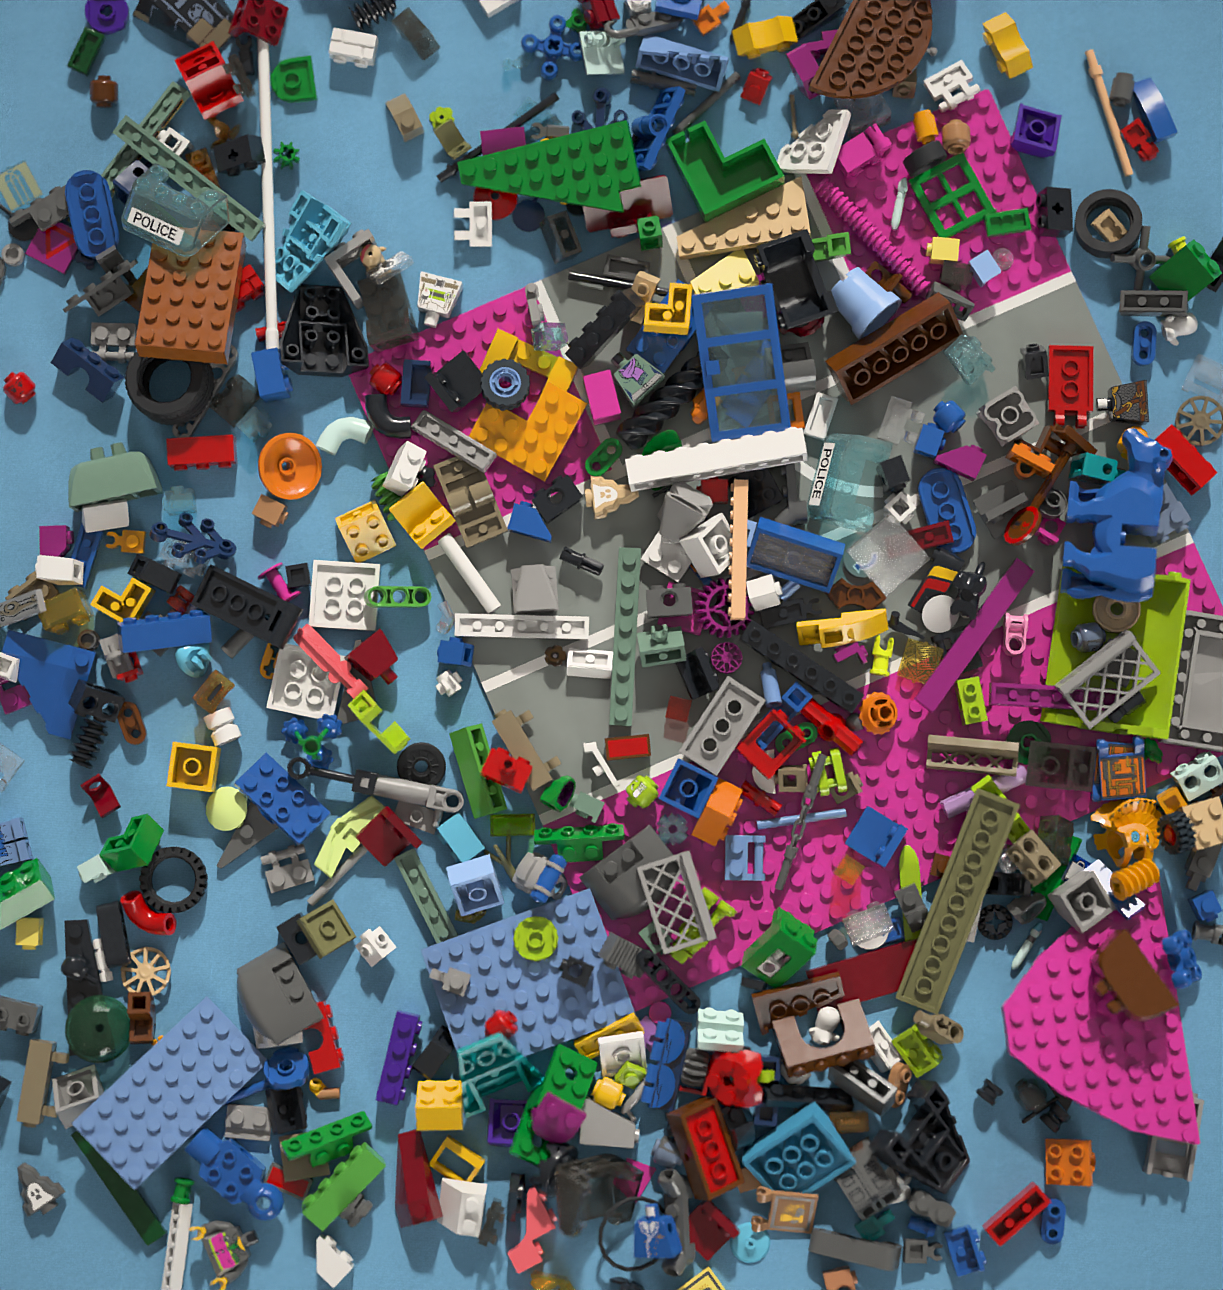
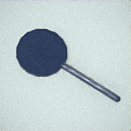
[512,197,545,232]

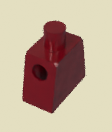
[344,629,398,685]

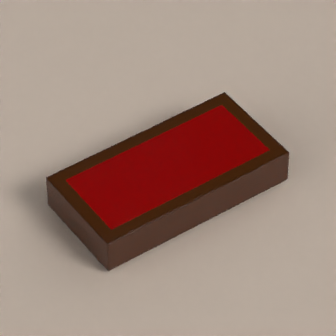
[605,734,651,761]

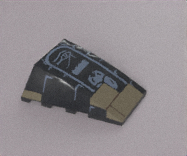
[132,0,234,50]

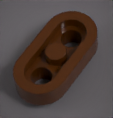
[117,701,147,745]

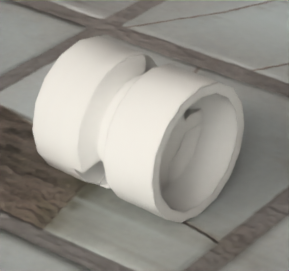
[203,707,242,747]

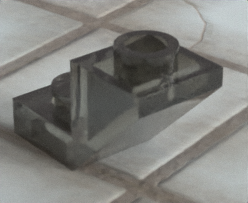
[391,8,440,61]

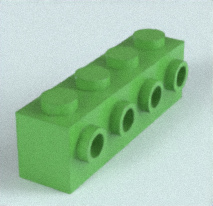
[449,723,507,819]
[301,1142,386,1232]

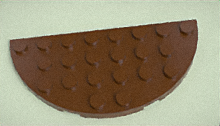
[808,0,933,99]

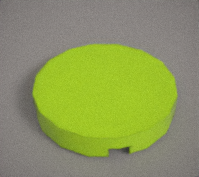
[513,916,558,961]

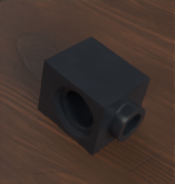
[558,955,594,988]

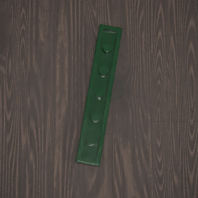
[71,1130,167,1247]

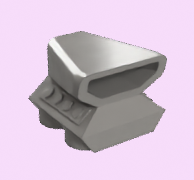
[976,386,1040,446]
[657,481,713,543]
[511,564,559,614]

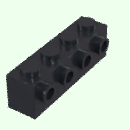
[565,288,646,369]

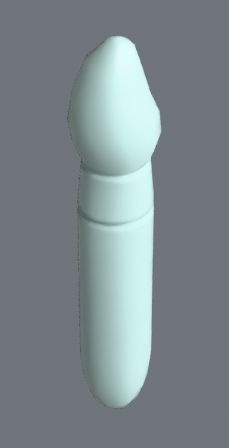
[891,177,908,231]

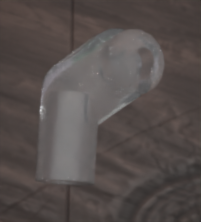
[436,601,455,634]

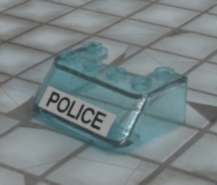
[121,163,230,257]
[807,433,893,534]

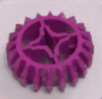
[695,578,754,638]

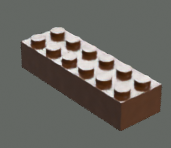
[825,292,965,406]

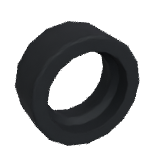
[903,140,947,177]

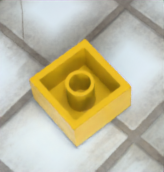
[167,742,221,792]
[416,1080,464,1130]

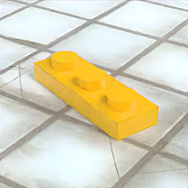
[574,1012,645,1059]

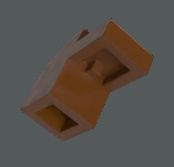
[127,992,156,1044]

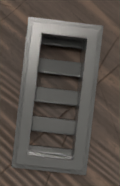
[925,281,975,321]

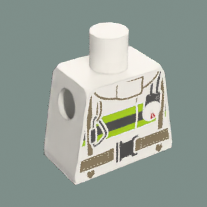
[418,272,463,327]

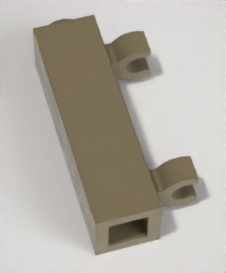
[492,709,561,791]
[16,1039,70,1128]

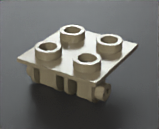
[279,1132,330,1182]

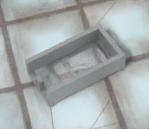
[1143,1093,1204,1182]

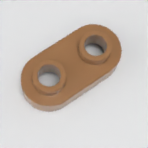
[888,1062,912,1108]

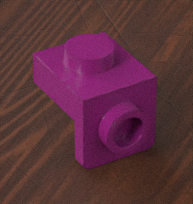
[832,642,869,665]

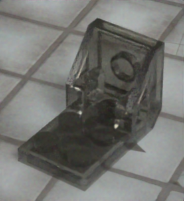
[357,268,420,352]

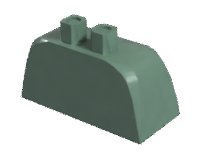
[68,442,163,512]

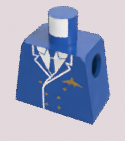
[634,1203,682,1258]

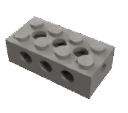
[679,676,766,776]

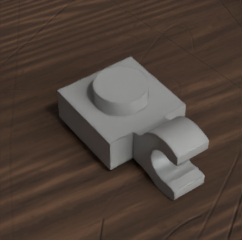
[429,967,471,996]

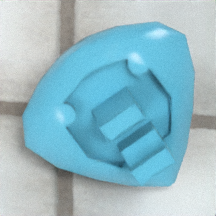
[175,643,213,678]

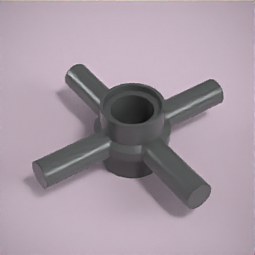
[1110,225,1172,291]

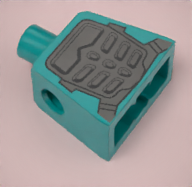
[1068,452,1126,485]

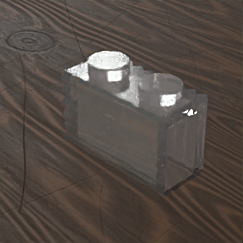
[842,901,895,946]

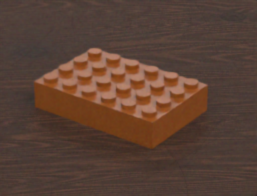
[135,227,247,364]

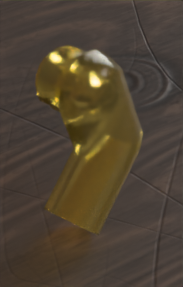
[454,909,486,924]

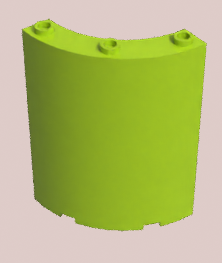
[1040,565,1191,740]

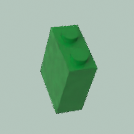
[1149,239,1222,302]

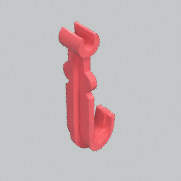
[293,624,369,699]

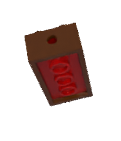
[666,1097,745,1201]

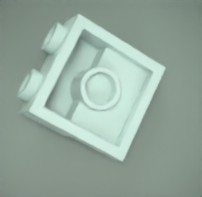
[696,1008,744,1053]

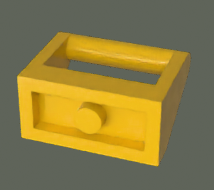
[429,1134,485,1182]

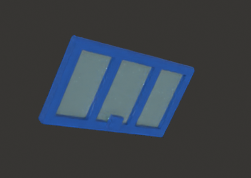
[691,283,791,442]

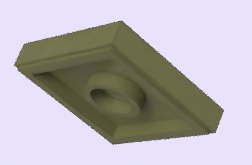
[297,899,356,959]

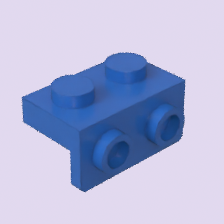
[943,1224,987,1277]

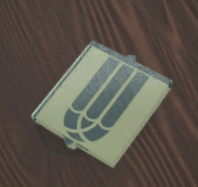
[0,160,43,211]

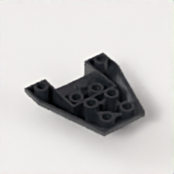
[279,284,369,377]

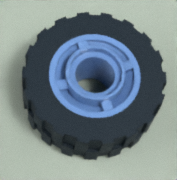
[481,359,530,411]

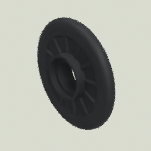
[397,742,446,785]

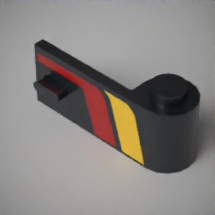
[907,547,965,614]

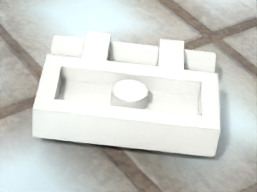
[923,60,981,113]

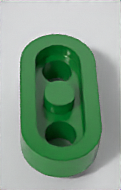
[585,438,622,476]
[775,722,818,753]

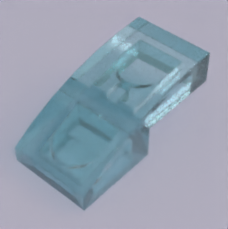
[514,96,563,138]

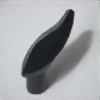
[888,611,925,640]

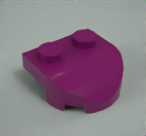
[531,1091,587,1143]

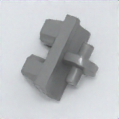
[99,633,134,678]

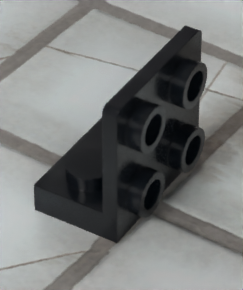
[424,351,482,412]

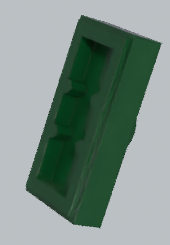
[67,27,106,77]

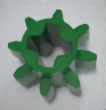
[273,142,300,170]

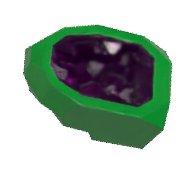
[539,775,576,812]

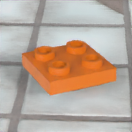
[1005,443,1055,480]
[1045,1138,1096,1186]

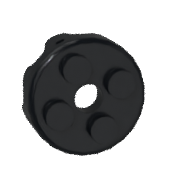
[529,1142,580,1198]

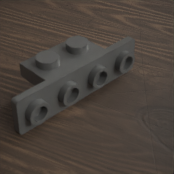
[8,185,69,232]
[63,259,138,317]

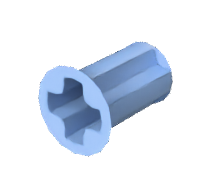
[779,581,801,602]

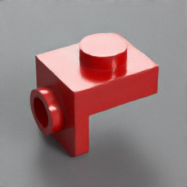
[740,68,773,105]

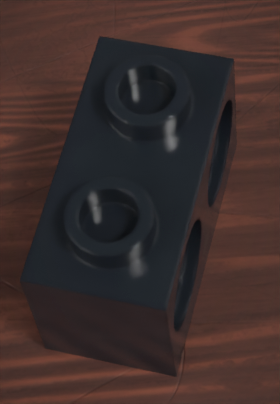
[68,679,125,723]

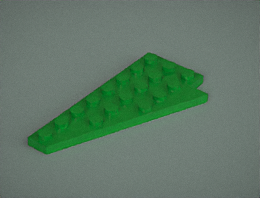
[457,120,642,213]

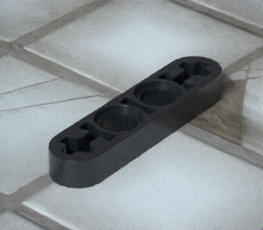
[635,949,701,1014]

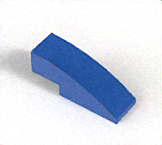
[1133,77,1178,143]

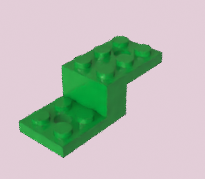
[508,1044,598,1167]

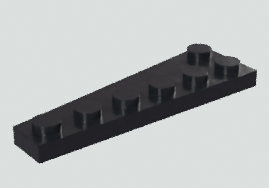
[64,919,115,1056]

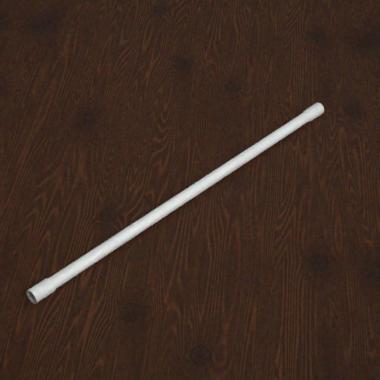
[257,38,279,349]

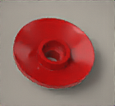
[473,187,517,220]

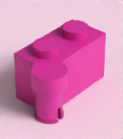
[836,123,892,178]

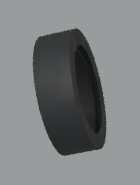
[1074,189,1142,259]

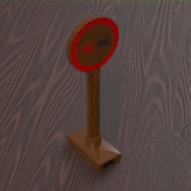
[1004,424,1098,546]

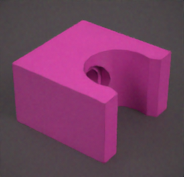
[583,370,621,426]

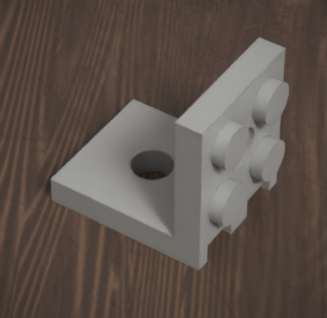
[324,229,377,310]

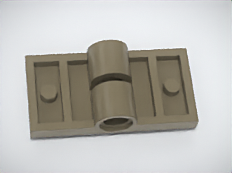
[433,456,508,548]

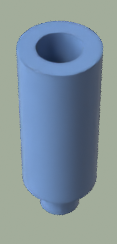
[760,662,782,708]

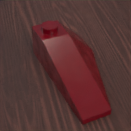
[395,1129,443,1228]

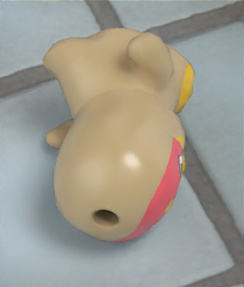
[360,244,386,276]

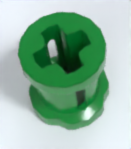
[170,1177,195,1204]

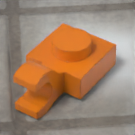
[691,0,730,37]

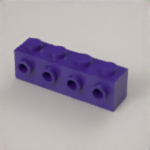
[375,1010,423,1105]

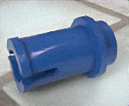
[907,1215,937,1238]

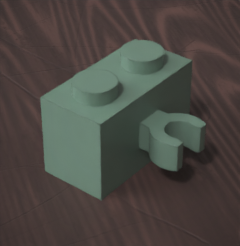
[637,624,686,668]

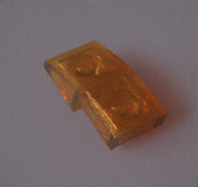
[185,147,221,189]

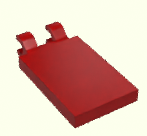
[1047,345,1093,429]

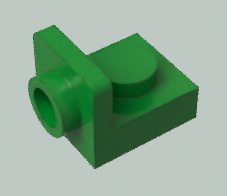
[637,216,663,251]

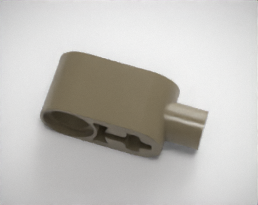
[913,1010,964,1045]

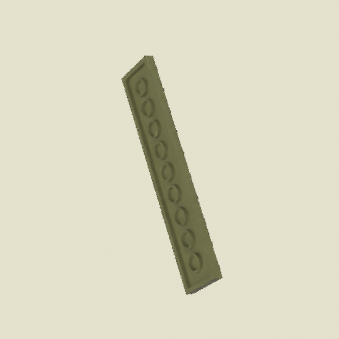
[895,788,1020,1014]

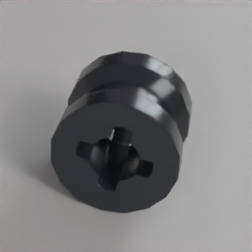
[975,1078,1004,1106]

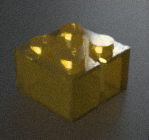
[38,587,95,635]

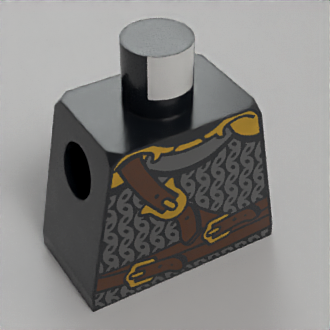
[1096,380,1149,425]

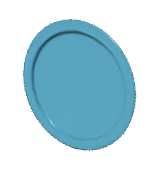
[730,1222,770,1263]

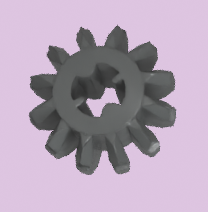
[681,1048,709,1087]

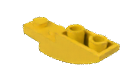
[797,609,888,648]

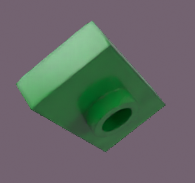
[983,208,1031,237]

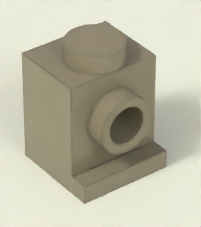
[775,764,808,792]

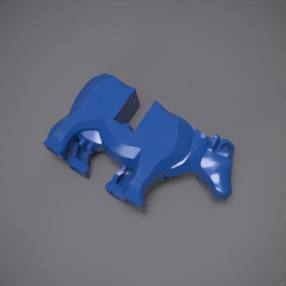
[1060,428,1173,602]

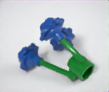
[281,713,342,769]

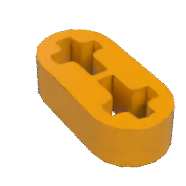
[260,643,278,680]

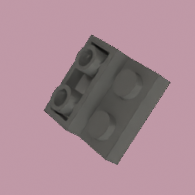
[764,342,816,396]

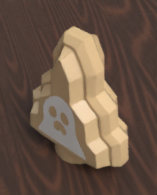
[585,475,639,520]

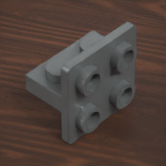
[973,480,1028,539]

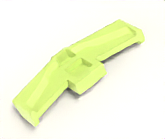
[314,795,385,879]

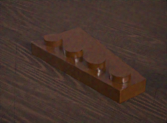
[751,972,844,1036]

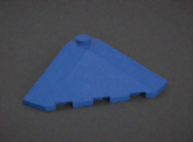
[2,630,96,740]

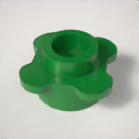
[566,8,587,34]

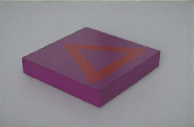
[25,222,79,275]

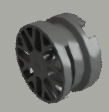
[338,1193,373,1228]

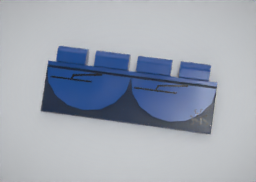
[640,1018,692,1112]

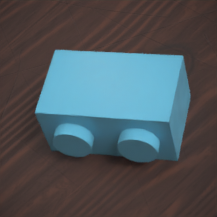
[437,812,486,863]

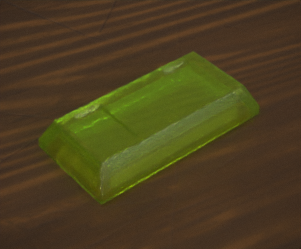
[490,814,535,837]

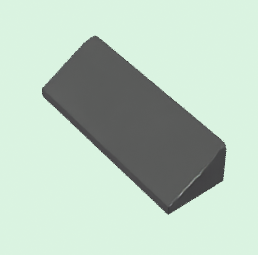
[1119,290,1188,317]

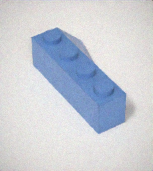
[636,34,729,92]

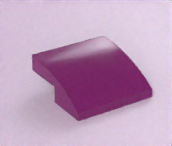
[480,126,526,156]

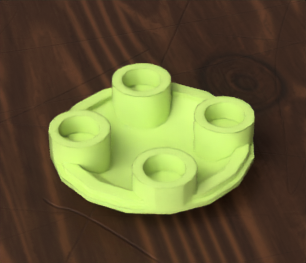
[206,787,247,831]

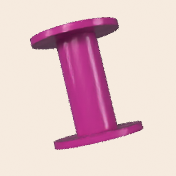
[257,562,301,602]

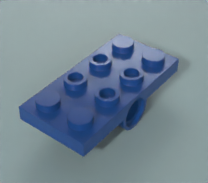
[631,86,686,172]
[626,279,714,374]
[234,752,331,846]

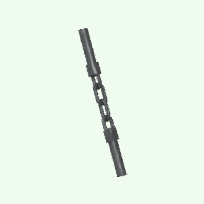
[775,753,827,890]

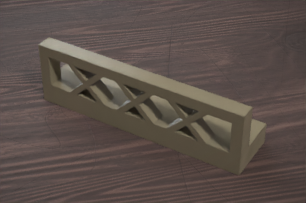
[926,735,1019,777]

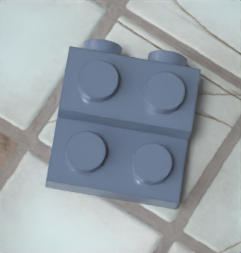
[1145,483,1192,545]

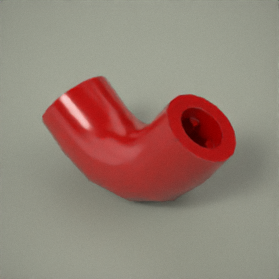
[120,890,176,935]

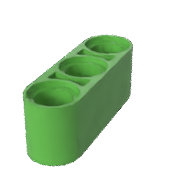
[364,586,432,608]

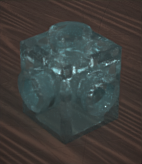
[656,813,688,845]

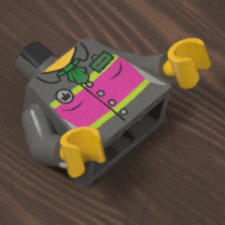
[189,1220,259,1290]

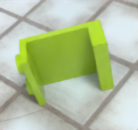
[348,690,411,755]

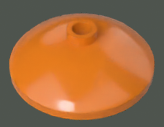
[258,433,322,500]

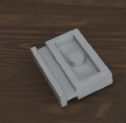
[224,1104,272,1141]

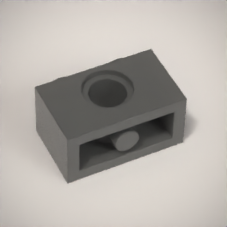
[646,583,693,619]

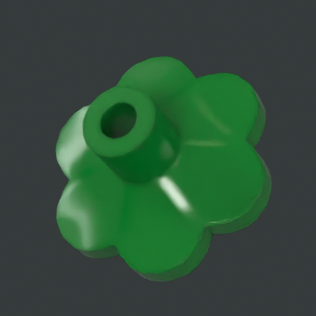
[1144,738,1163,764]

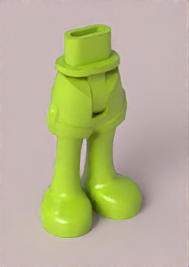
[669,887,737,965]

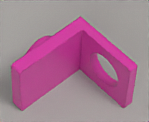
[1034,518,1066,546]

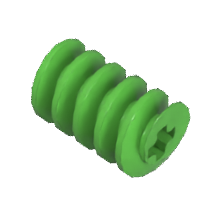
[371,471,406,521]

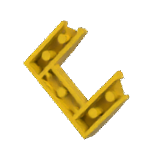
[480,329,579,394]

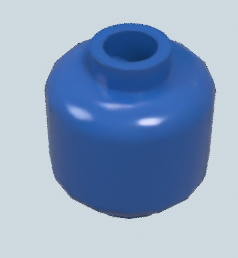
[933,400,966,433]

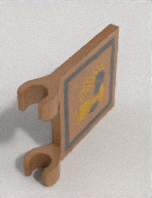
[751,1186,818,1234]

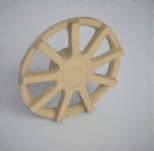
[121,947,171,996]

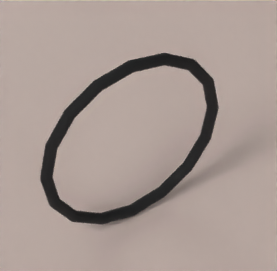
[598,1196,665,1272]

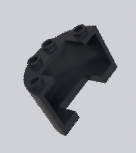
[753,229,838,330]

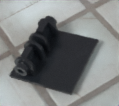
[728,468,784,520]

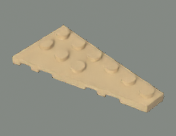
[677,176,811,260]

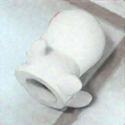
[1160,312,1198,346]
[809,1007,841,1046]

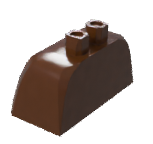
[1091,929,1180,1021]

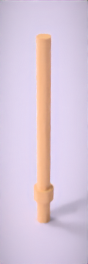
[1085,49,1133,177]

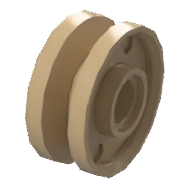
[1092,596,1141,633]

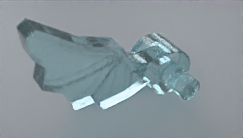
[502,52,534,70]

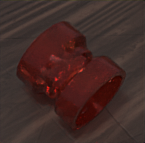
[166,584,194,615]

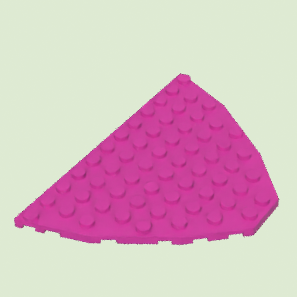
[1001,880,1200,1145]

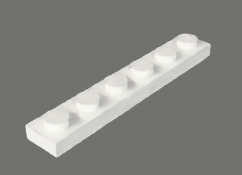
[454,613,589,640]

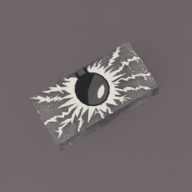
[365,251,414,285]

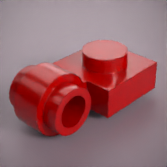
[1120,118,1159,162]

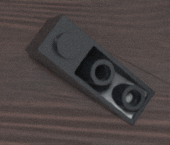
[792,0,853,41]

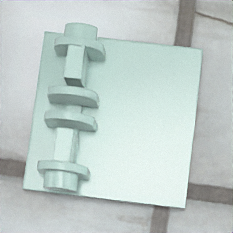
[579,31,626,75]

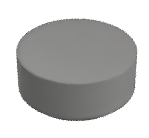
[1,243,25,267]

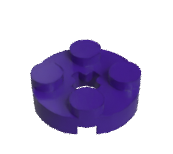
[84,0,130,34]

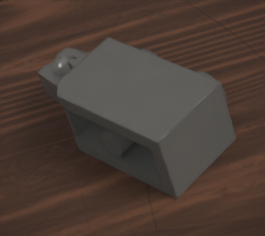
[1184,843,1223,891]

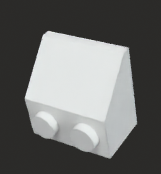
[680,513,732,578]
[437,1178,487,1237]

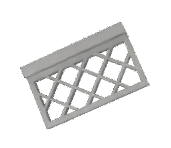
[1054,630,1161,729]
[636,851,717,954]

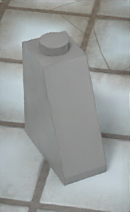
[580,1096,640,1148]

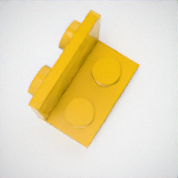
[389,482,456,549]
[335,500,396,563]

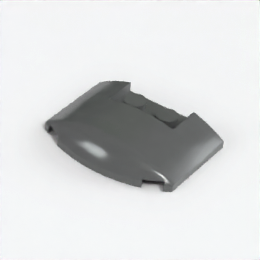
[579,824,679,920]
[237,942,324,1045]

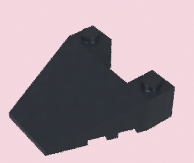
[868,1079,970,1194]

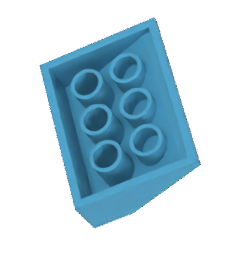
[742,1102,856,1194]

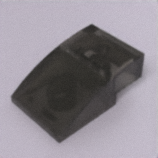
[1025,740,1097,792]

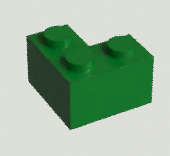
[99,814,164,872]

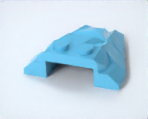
[275,190,352,292]

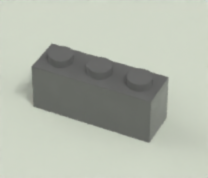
[827,1060,897,1117]

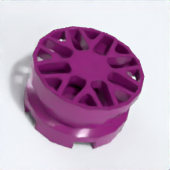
[711,642,742,674]

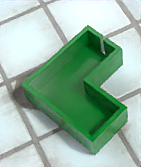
[666,120,785,223]

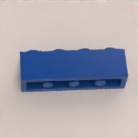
[117,609,212,653]

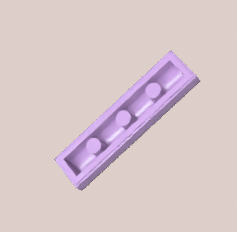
[940,764,1030,819]

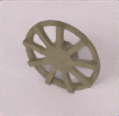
[1175,396,1223,446]

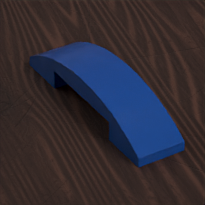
[746,681,813,750]

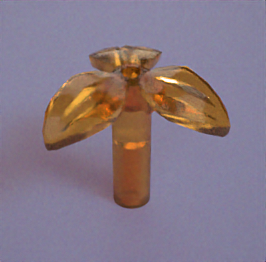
[207,117,241,149]

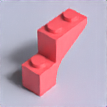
[508,1186,558,1274]

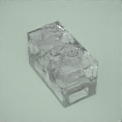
[158,537,210,578]

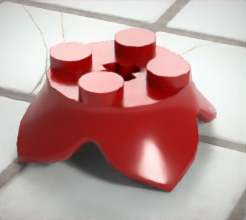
[706,1050,763,1108]

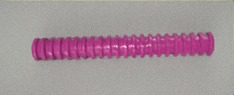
[814,177,930,297]

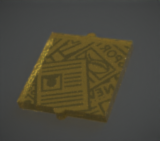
[897,638,944,684]

